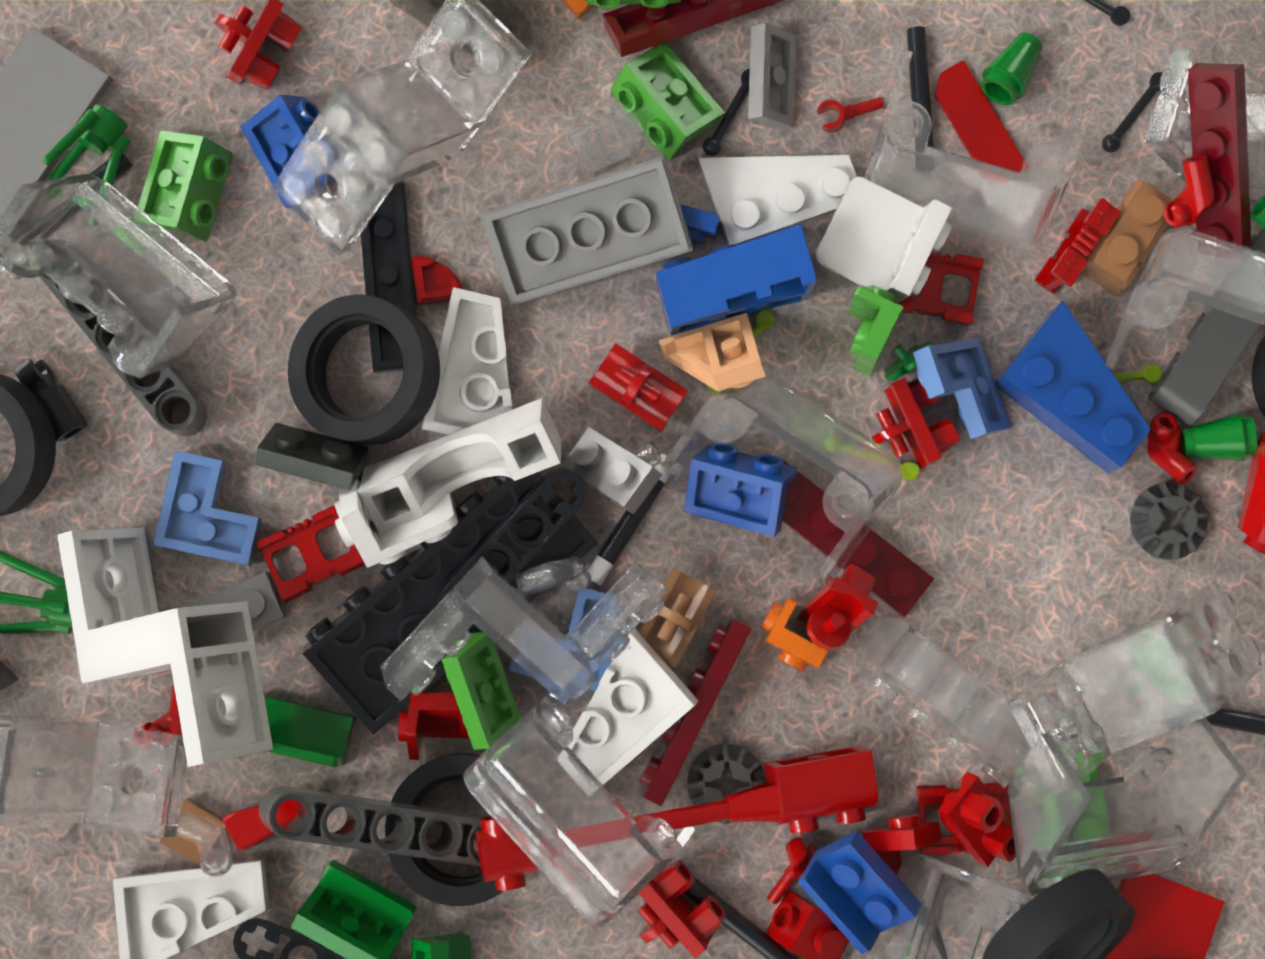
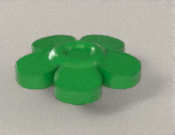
[884,342,931,381]

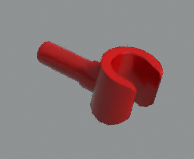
[817,97,883,133]
[767,837,816,904]

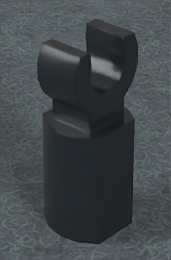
[14,359,88,442]

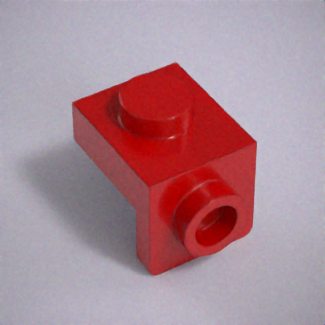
[398,691,470,760]
[862,814,941,875]
[766,891,849,959]

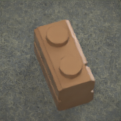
[1080,180,1174,296]

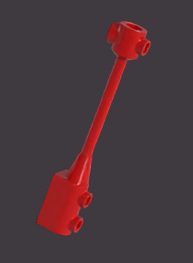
[476,746,878,891]

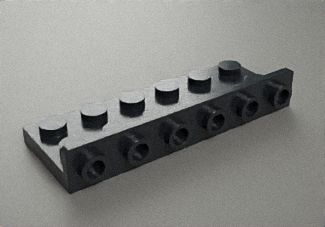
[302,472,599,735]

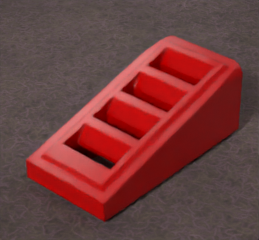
[222,789,331,851]

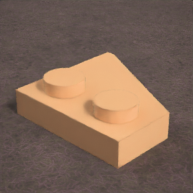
[659,313,766,391]

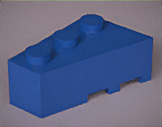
[656,224,817,335]
[995,301,1151,473]

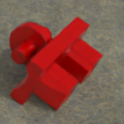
[215,0,302,89]
[588,343,688,432]
[872,378,960,469]
[797,564,879,650]
[938,772,1026,867]
[635,859,726,958]

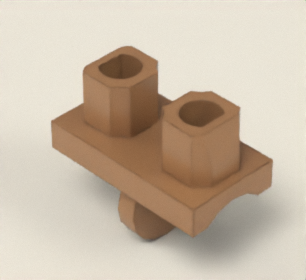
[639,568,717,669]

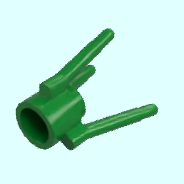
[41,104,131,228]
[0,551,73,634]

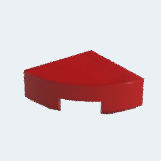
[411,256,464,305]

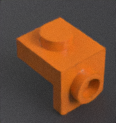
[761,597,828,673]

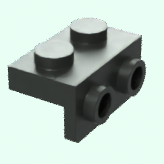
[255,422,369,490]

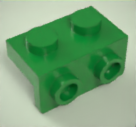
[291,860,416,959]

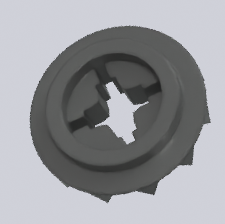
[1130,482,1210,560]
[687,744,766,824]

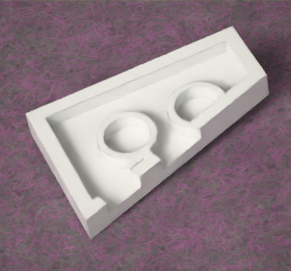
[698,155,857,245]
[422,287,512,435]
[556,626,699,798]
[113,859,270,959]

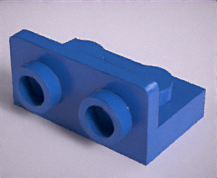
[240,94,350,208]
[684,443,798,537]
[799,831,922,954]

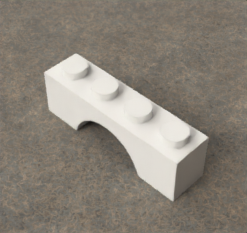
[358,398,562,533]

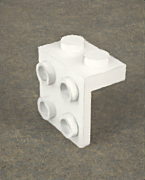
[815,177,952,304]
[334,478,458,568]

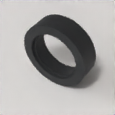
[288,294,440,445]
[0,374,56,516]
[385,753,537,906]
[982,869,1135,959]

